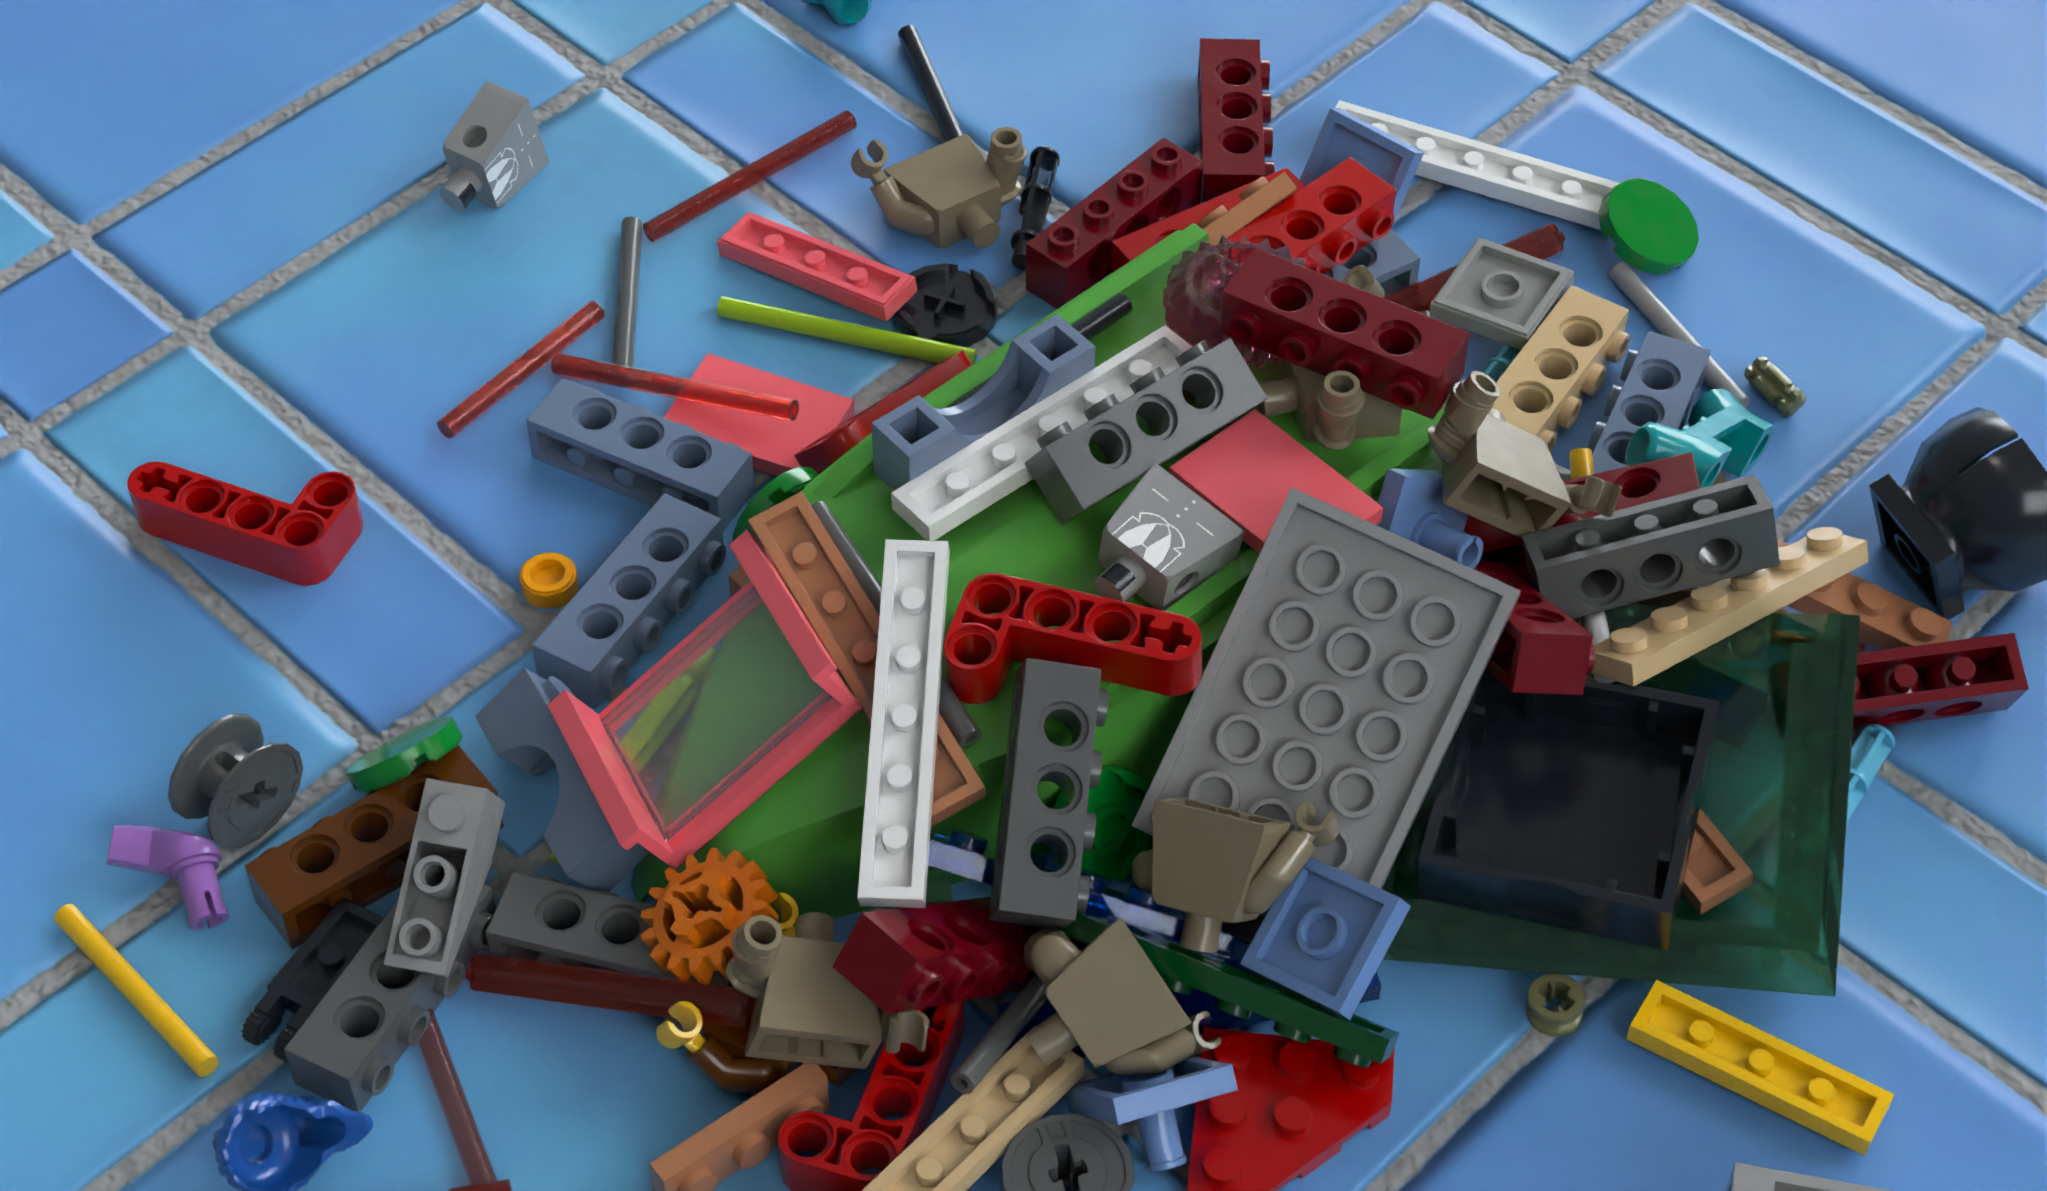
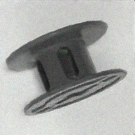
[168,714,303,849]
[1002,1114,1134,1191]

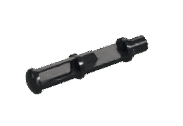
[1011,146,1060,270]

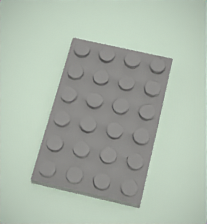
[1131,487,1521,889]

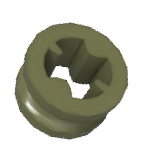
[1526,974,1585,1037]

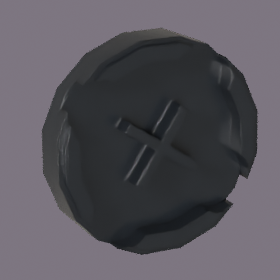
[893,263,998,347]

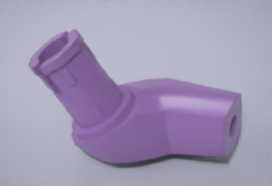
[106,825,229,930]

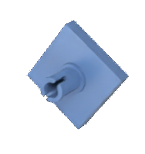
[1300,108,1424,221]
[1377,468,1483,569]
[1240,857,1411,1020]
[1065,1056,1238,1171]

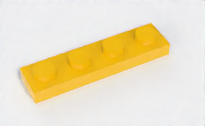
[1626,980,1895,1156]

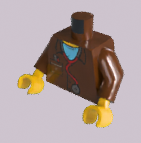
[656,892,854,1093]

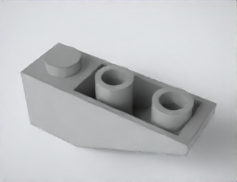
[383,778,505,977]

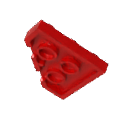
[1187,1027,1395,1191]

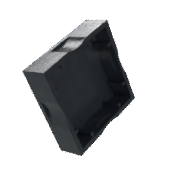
[1418,669,1720,951]

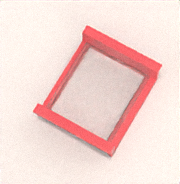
[547,529,864,870]

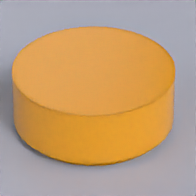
[519,552,578,609]

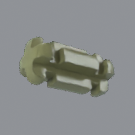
[1744,356,1806,417]

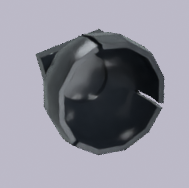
[1869,407,2047,620]

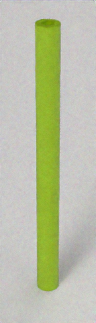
[717,296,977,365]

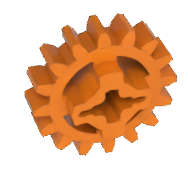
[640,848,779,986]

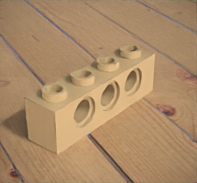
[1491,285,1631,454]

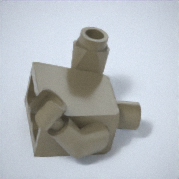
[851,127,1027,248]
[1256,265,1402,450]
[1428,371,1622,538]
[1131,797,1339,953]
[726,912,929,1069]
[1023,917,1221,1075]

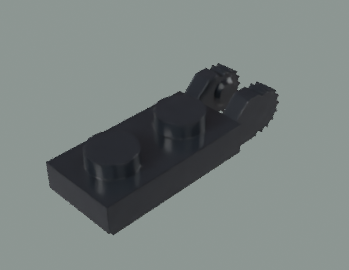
[241,898,384,1063]

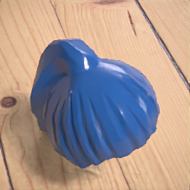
[212,1091,373,1191]

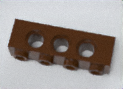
[244,745,504,950]

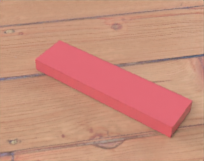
[717,212,917,322]

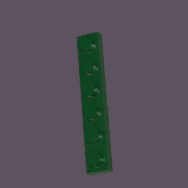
[1041,907,1399,1068]

